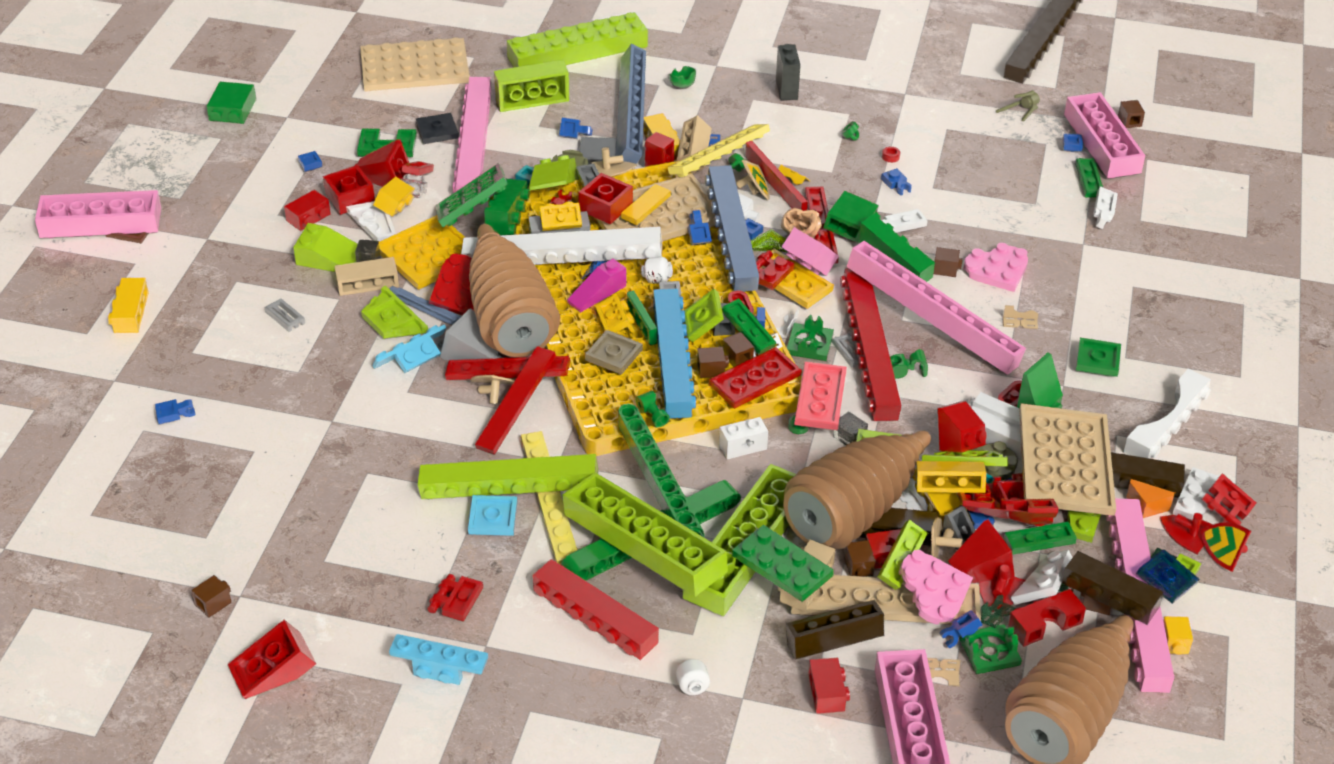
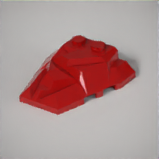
[957,473,1058,526]

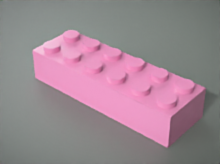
[1064,92,1145,178]
[35,190,161,238]
[875,649,950,764]

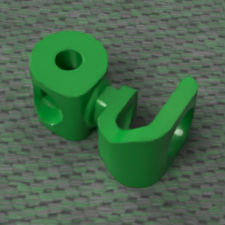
[890,349,928,379]

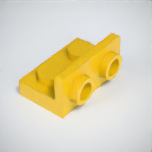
[539,202,582,231]
[595,294,635,333]

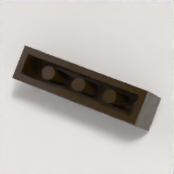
[1111,452,1185,498]
[859,507,938,546]
[1062,551,1164,625]
[786,600,884,660]

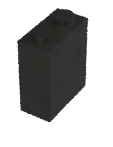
[776,44,801,101]

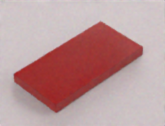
[709,347,802,409]

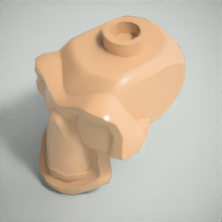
[781,208,821,238]

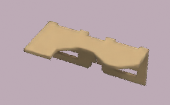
[1003,305,1038,329]
[927,658,961,686]

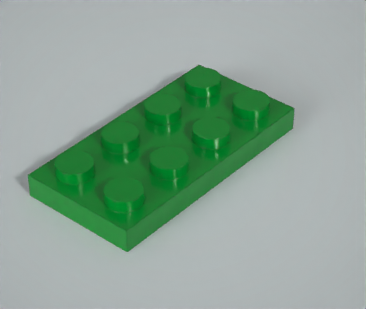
[732,525,834,602]

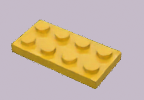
[761,249,834,309]

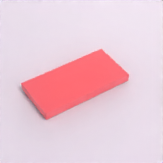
[795,362,847,430]

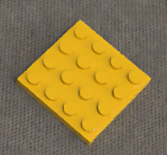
[374,215,466,290]

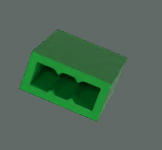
[207,81,256,124]
[824,190,879,243]

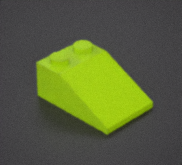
[529,155,579,191]
[293,223,365,272]

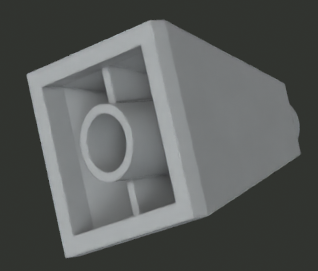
[440,308,502,361]

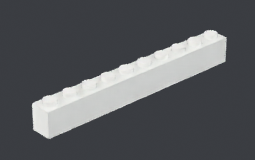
[461,227,662,265]

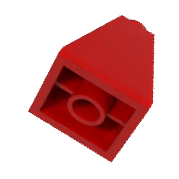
[355,139,410,187]
[948,519,1015,583]

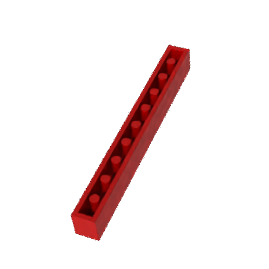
[840,268,902,421]

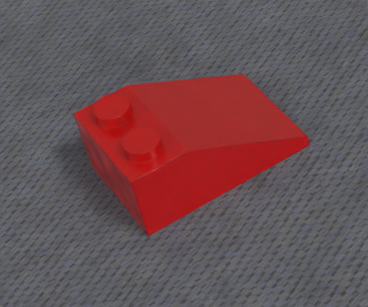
[227,619,317,699]

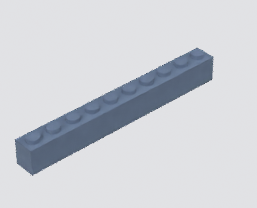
[615,44,646,164]

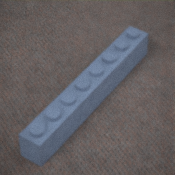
[705,165,759,291]

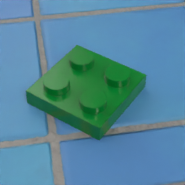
[1076,337,1121,377]

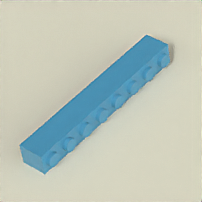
[653,289,696,418]

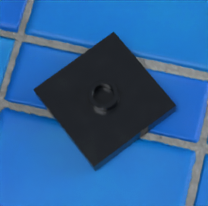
[416,113,459,144]

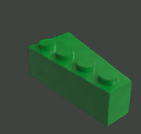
[484,178,530,236]
[859,212,935,282]

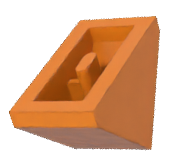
[1126,479,1175,518]

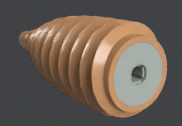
[469,224,560,357]
[784,430,931,549]
[1005,615,1134,764]

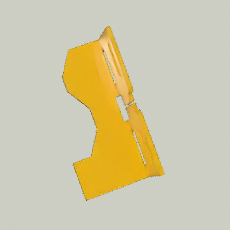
[778,164,810,185]

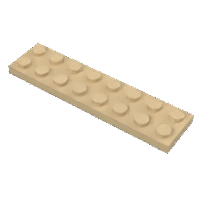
[791,575,981,624]

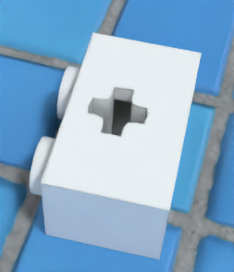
[719,417,768,460]

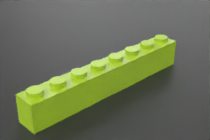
[417,454,599,499]

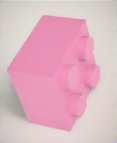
[782,227,839,276]

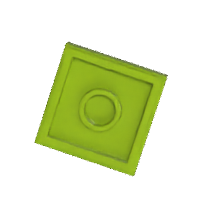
[684,289,724,342]

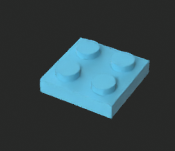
[468,495,518,536]

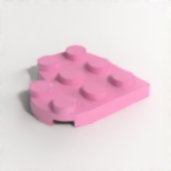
[963,243,1028,292]
[899,550,973,625]

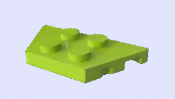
[361,285,428,339]
[922,450,1008,466]

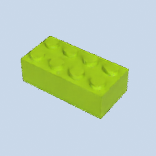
[494,60,569,112]

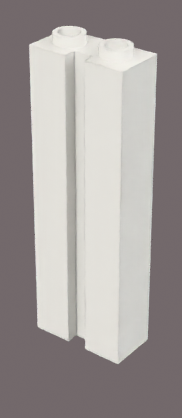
[969,392,1022,460]

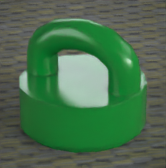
[841,121,859,141]
[728,153,745,172]
[788,415,809,434]

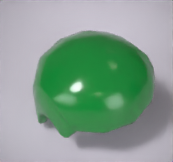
[669,66,696,88]

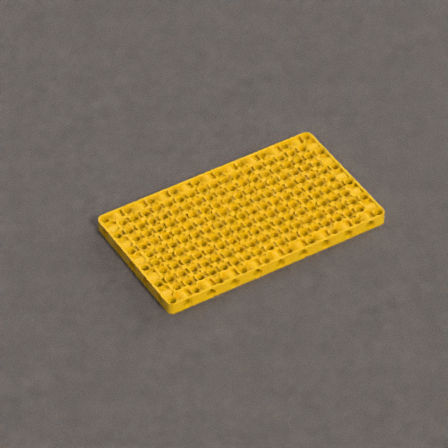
[488,161,802,456]

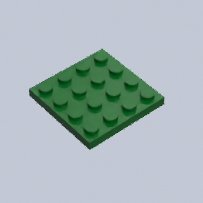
[436,163,508,227]

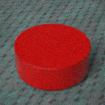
[882,146,901,163]

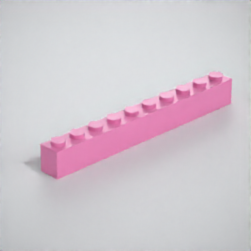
[453,77,492,193]
[847,241,1026,375]
[1106,499,1174,693]

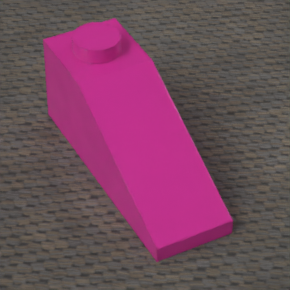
[567,258,626,313]

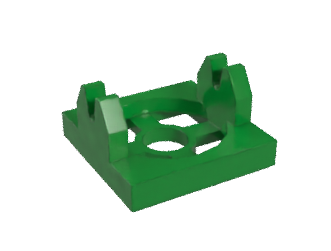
[787,315,834,361]
[959,624,1022,675]

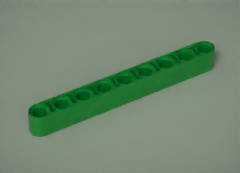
[618,404,705,537]
[561,480,741,581]

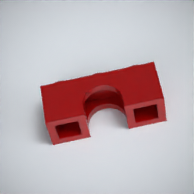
[1008,589,1086,647]

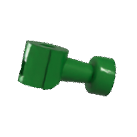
[635,391,670,427]

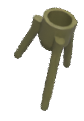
[996,90,1040,121]

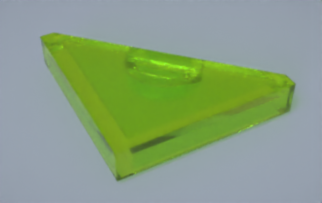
[751,229,788,252]

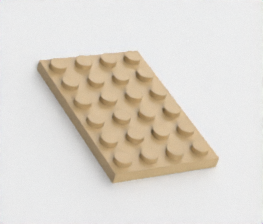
[360,38,470,91]
[595,173,715,241]
[1019,404,1116,516]

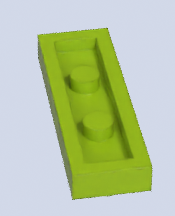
[877,520,927,590]

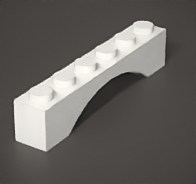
[1124,368,1211,459]

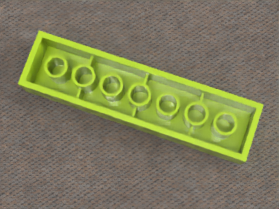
[506,12,648,68]
[683,464,796,617]
[562,472,728,597]

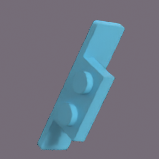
[372,324,447,373]
[389,634,488,685]

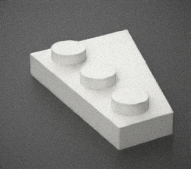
[346,201,396,243]
[1173,467,1235,520]
[1011,550,1072,605]

